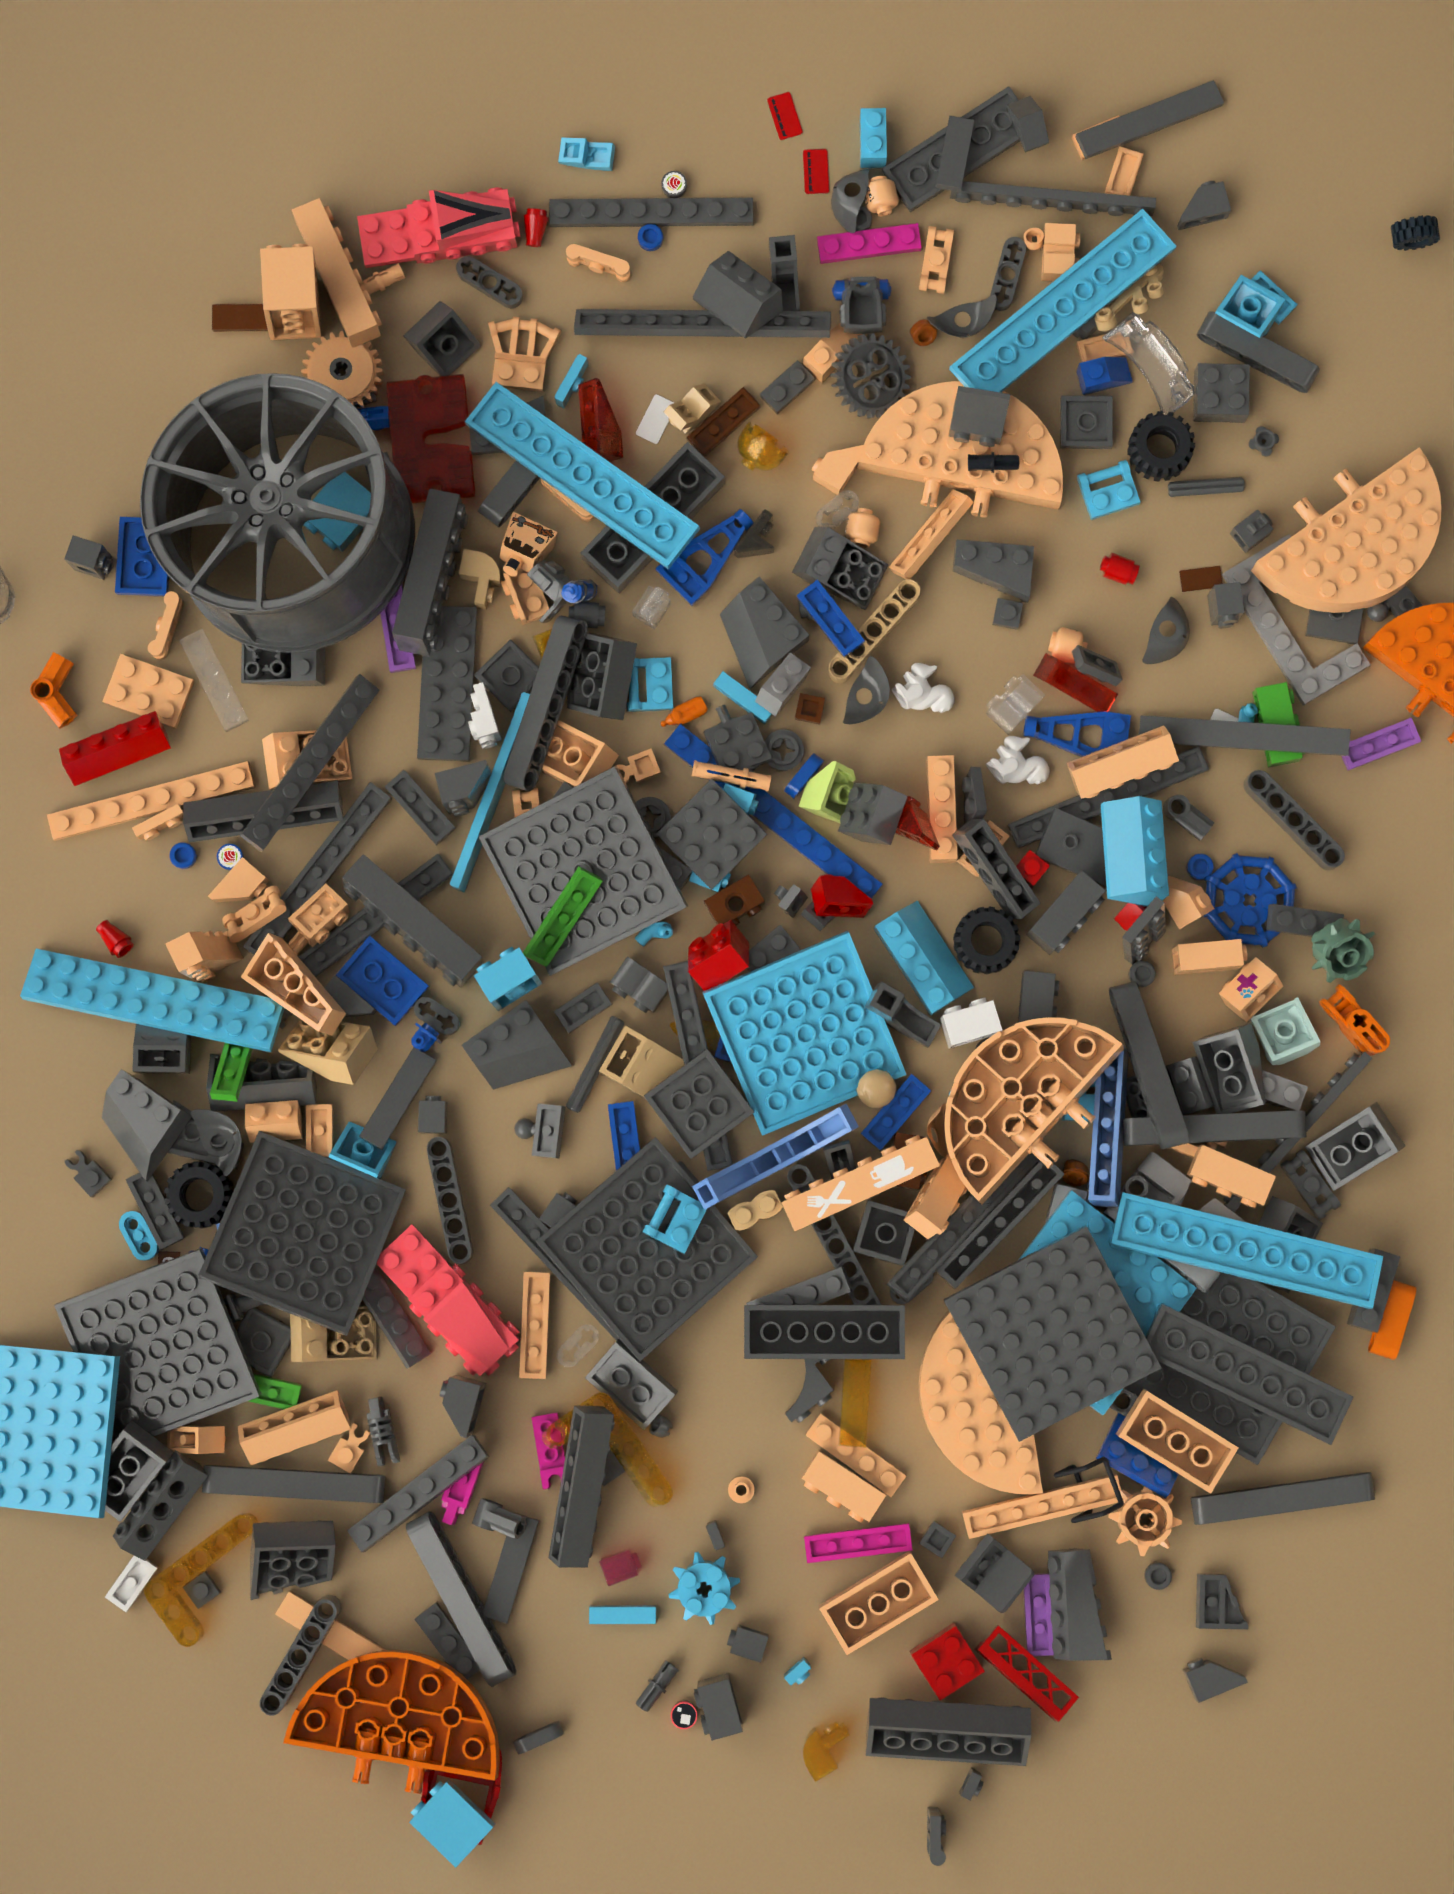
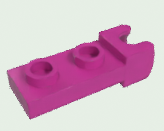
[531,1413,565,1490]

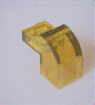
[803,1722,850,1782]

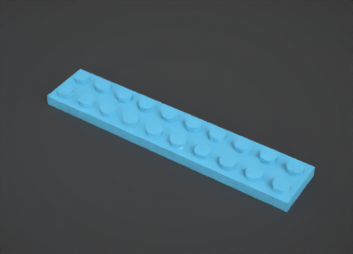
[949,209,1177,393]
[465,382,700,569]
[20,948,285,1052]
[1110,1192,1383,1309]

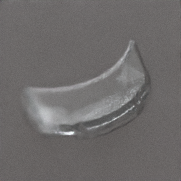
[1102,312,1195,415]

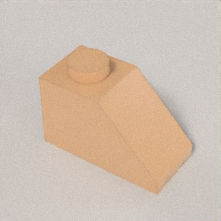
[812,445,863,496]
[208,857,269,902]
[1162,876,1215,930]
[167,1425,226,1454]

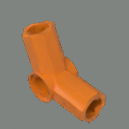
[30,652,78,729]

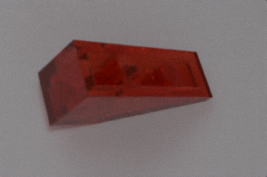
[578,378,623,462]
[1033,653,1118,712]
[895,796,940,851]

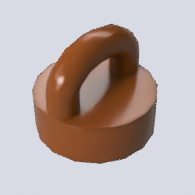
[909,319,937,346]
[1062,1159,1089,1186]

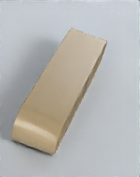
[828,579,920,684]

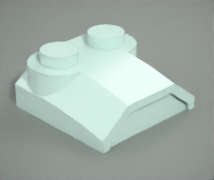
[1250,997,1321,1065]

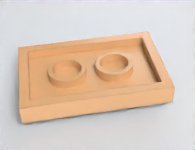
[102,654,194,729]

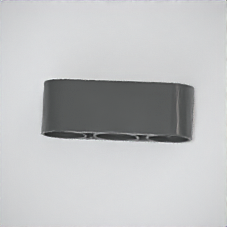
[478,461,540,527]

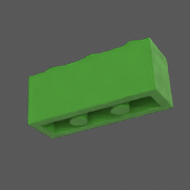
[1252,682,1305,768]

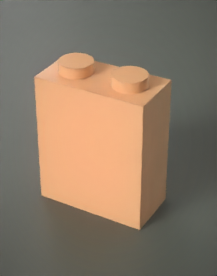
[1172,939,1247,975]

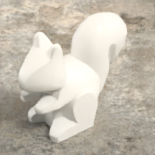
[892,663,955,713]
[986,736,1050,785]

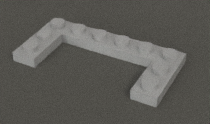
[1222,534,1371,706]

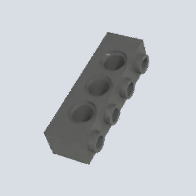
[952,819,1041,919]
[113,1451,208,1561]

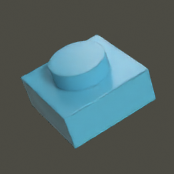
[784,1657,811,1685]

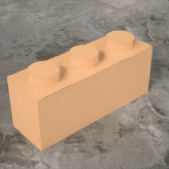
[1187,1145,1276,1209]
[904,1154,968,1239]
[802,1450,886,1523]

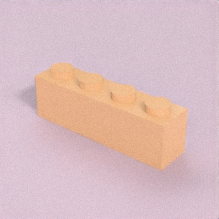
[1067,725,1179,799]
[926,755,958,863]
[238,1390,351,1465]

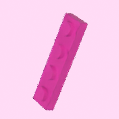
[817,223,922,264]
[804,1523,913,1563]

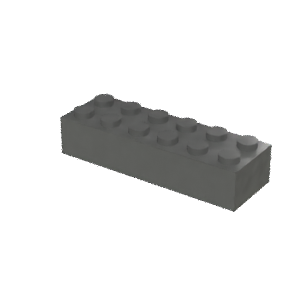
[580,442,725,594]
[392,489,468,656]
[342,854,482,988]
[744,1305,905,1359]
[866,1697,1031,1766]

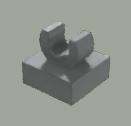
[774,884,808,918]

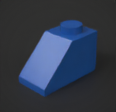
[1076,357,1133,396]

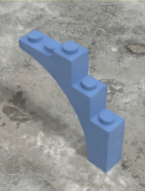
[692,1103,859,1210]

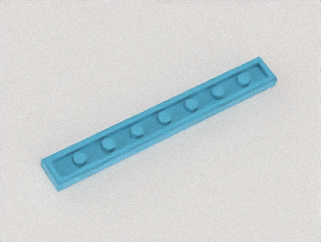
[450,692,530,892]

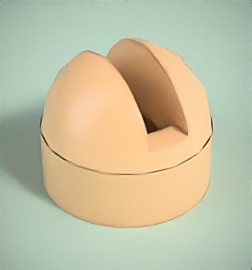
[1024,228,1044,250]

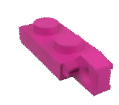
[441,1462,484,1525]

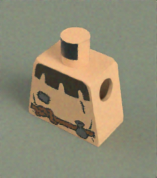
[499,512,558,576]

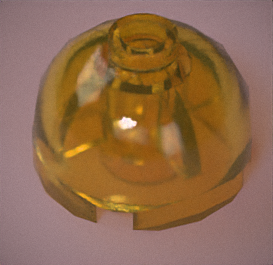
[737,422,789,471]

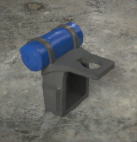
[832,276,892,334]
[527,560,597,623]

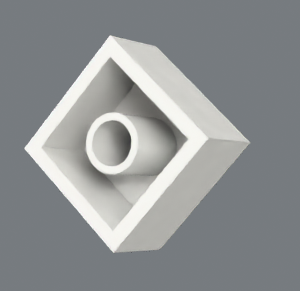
[940,998,1002,1049]

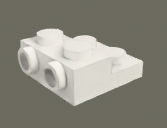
[468,682,502,749]

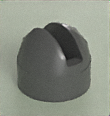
[649,1414,673,1438]

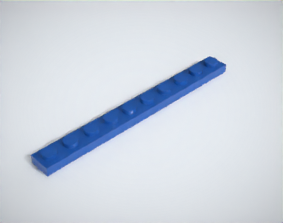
[664,724,883,899]

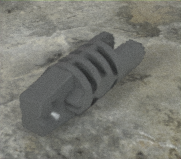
[367,1396,400,1467]

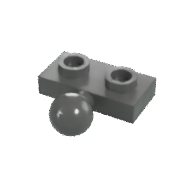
[1367,586,1423,622]
[514,1104,566,1159]

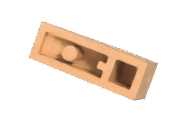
[803,323,867,383]

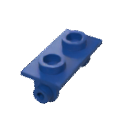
[411,1022,442,1052]

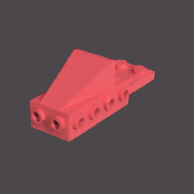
[376,1224,521,1376]

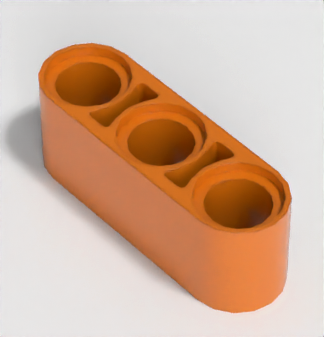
[1368,1280,1416,1360]

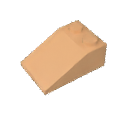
[541,720,619,788]

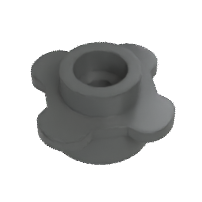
[1249,426,1279,457]

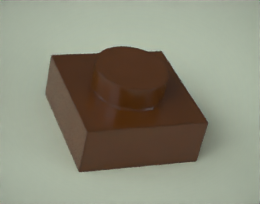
[795,693,825,725]

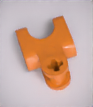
[1319,984,1390,1056]

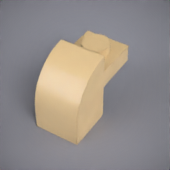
[664,383,721,434]
[459,549,502,609]

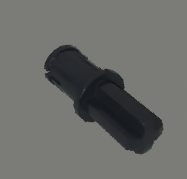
[968,452,1019,473]

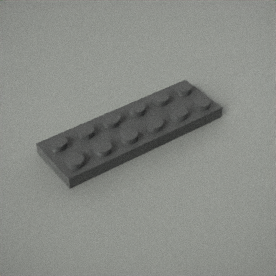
[882,86,1020,212]
[417,606,478,762]

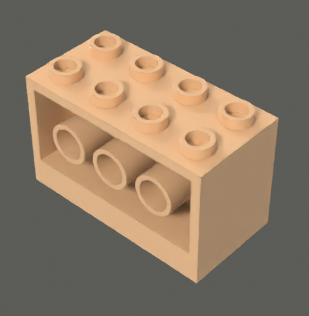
[260,244,321,340]

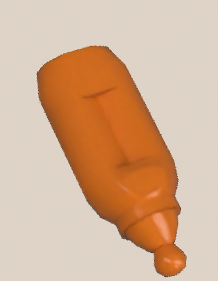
[660,696,708,727]

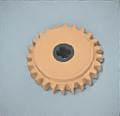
[301,331,384,408]

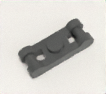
[1280,1150,1341,1221]

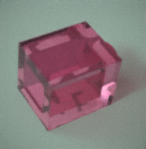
[599,1548,642,1586]

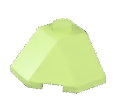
[799,761,856,823]

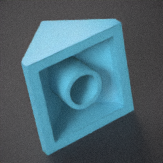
[1215,275,1286,338]
[329,1121,397,1179]

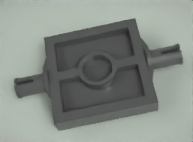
[704,705,772,782]

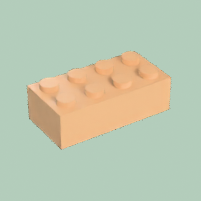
[1116,1388,1238,1494]
[819,1551,939,1655]

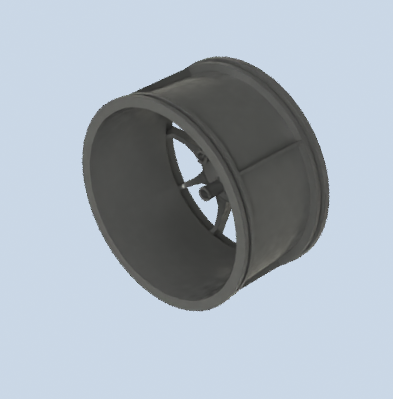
[140,373,415,653]

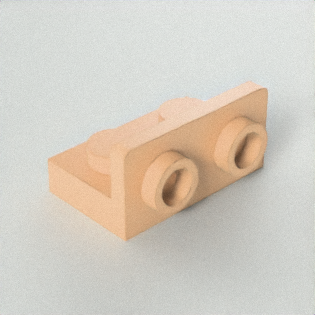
[501,569,549,625]
[288,884,350,947]

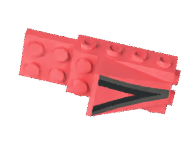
[357,187,521,268]

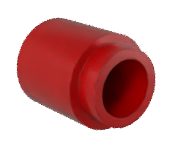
[1099,552,1140,585]

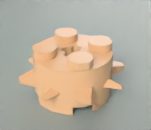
[1108,1486,1182,1556]

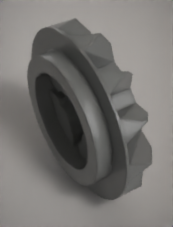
[765,729,804,771]
[636,797,671,838]

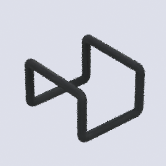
[1054,1457,1124,1523]

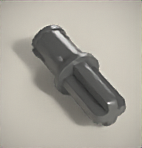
[636,1660,679,1712]

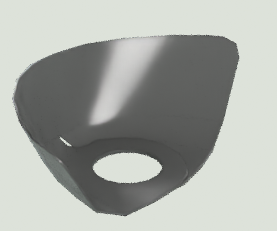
[831,168,872,233]
[927,294,997,338]
[1142,597,1190,664]
[843,656,890,725]
[191,1109,242,1176]

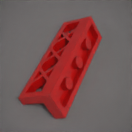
[974,1625,1079,1722]

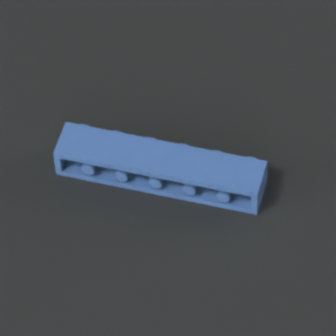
[1088,1046,1129,1207]

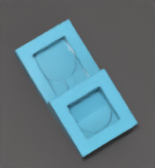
[558,137,615,171]

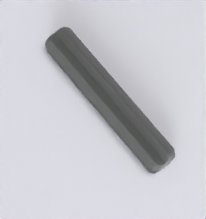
[1168,477,1245,497]

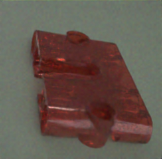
[387,374,475,503]

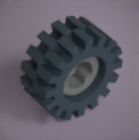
[1391,215,1440,251]

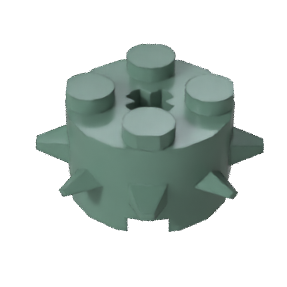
[1311,918,1375,983]

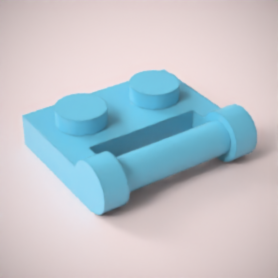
[1077,460,1141,520]
[626,657,673,712]
[642,1185,707,1254]

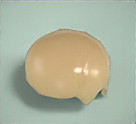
[856,1069,896,1108]

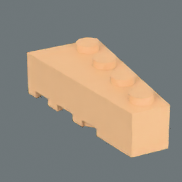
[165,931,244,983]
[241,933,346,1036]

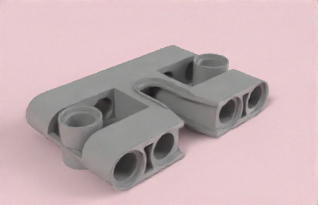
[1103,1152,1247,1293]

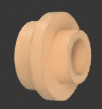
[728,1476,754,1503]

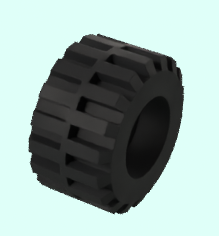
[1127,411,1195,482]
[953,906,1021,974]
[164,1162,233,1228]

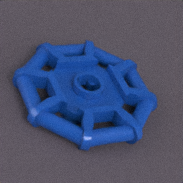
[1203,853,1297,948]

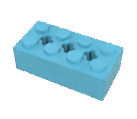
[474,947,543,1011]

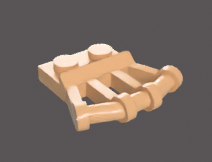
[488,316,561,392]

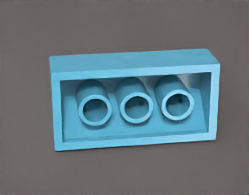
[1101,796,1169,907]
[874,901,974,1016]

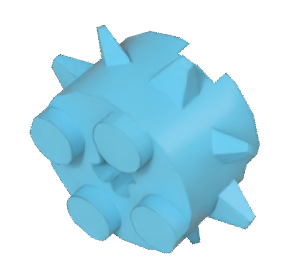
[668,1552,740,1625]

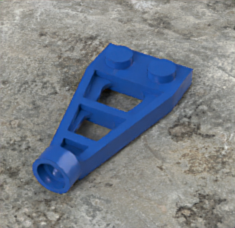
[655,509,754,606]
[1023,711,1131,757]

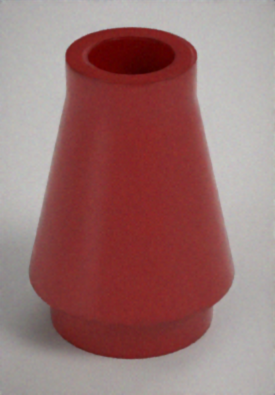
[524,208,549,247]
[96,920,133,958]

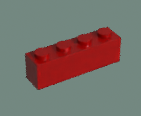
[59,711,171,786]

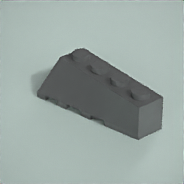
[206,1054,317,1111]
[1048,1548,1112,1661]

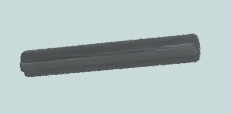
[566,1016,624,1113]

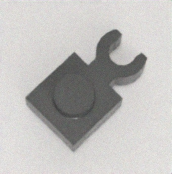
[65,1150,112,1198]

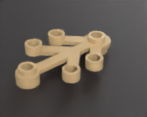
[1095,263,1164,331]

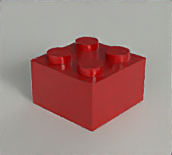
[688,920,749,991]
[909,1623,985,1701]

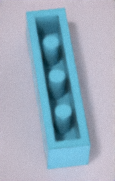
[713,671,773,725]
[589,1605,656,1624]

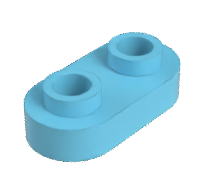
[119,1211,159,1261]

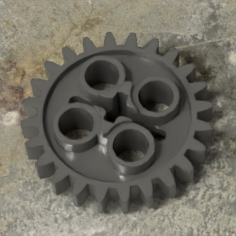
[830,333,911,419]

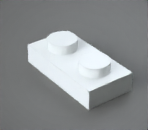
[105,1556,159,1612]

